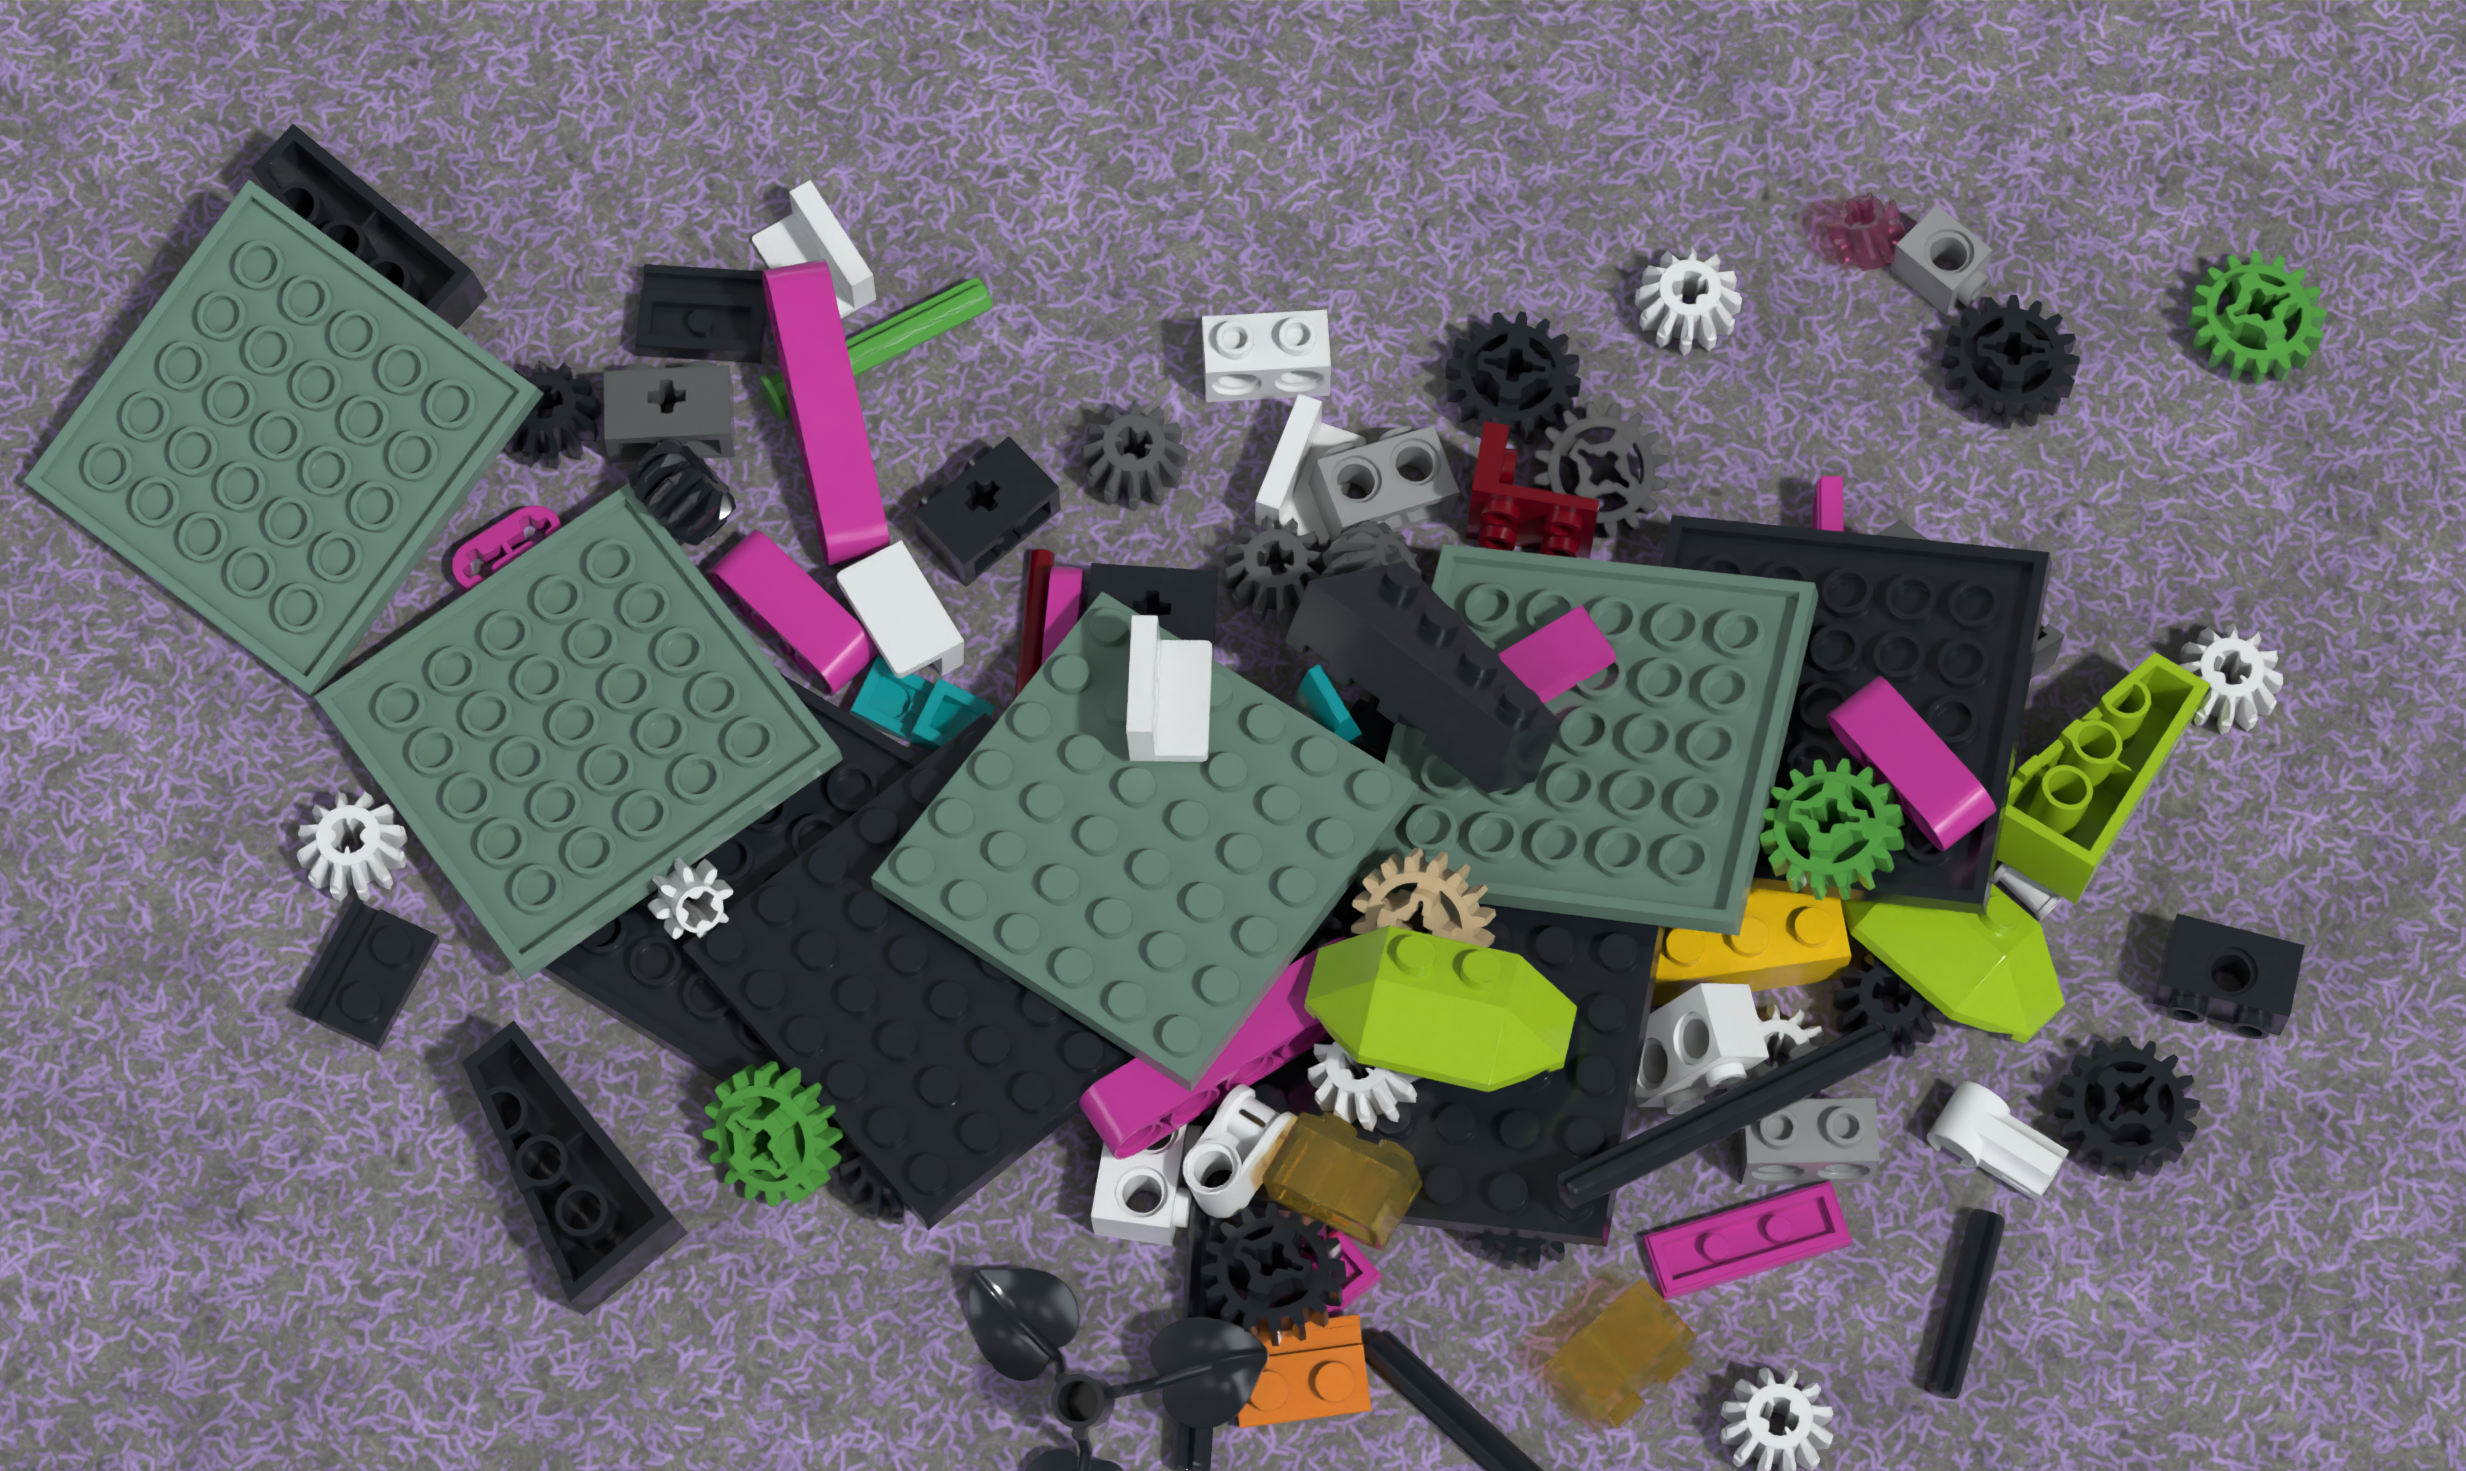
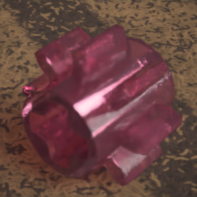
[1826,193,1906,272]

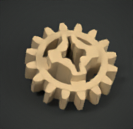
[1351,848,1496,948]

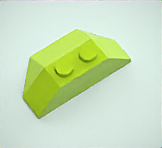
[1840,883,2065,1044]
[1304,925,1577,1092]

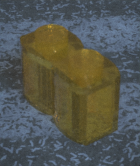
[1262,1112,1423,1251]
[1543,1278,1698,1433]

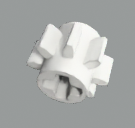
[648,857,733,939]

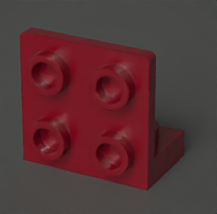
[1466,421,1600,559]

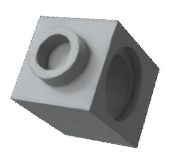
[1890,204,1993,315]

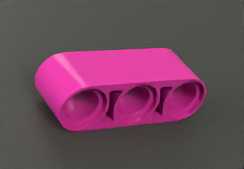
[707,529,879,696]
[1826,676,1996,852]

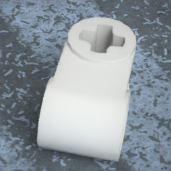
[1183,1084,1300,1218]

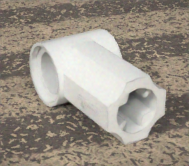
[1927,1081,2069,1202]

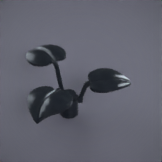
[968,1269,1269,1471]

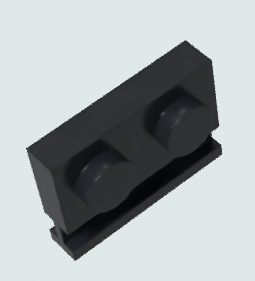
[635,264,767,363]
[293,898,440,1052]

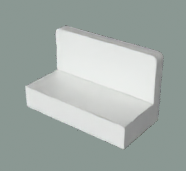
[752,180,876,318]
[1255,394,1367,546]
[837,540,964,678]
[1126,615,1213,762]

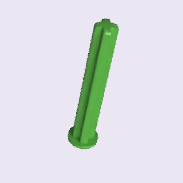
[757,278,993,422]

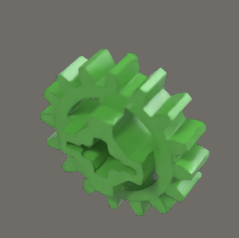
[2187,251,2327,385]
[1759,758,1905,901]
[703,1061,843,1207]

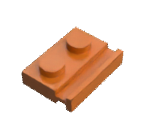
[1237,1313,1372,1428]

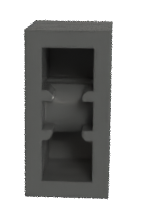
[603,361,735,463]

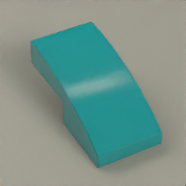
[849,656,996,752]
[1294,664,1362,742]

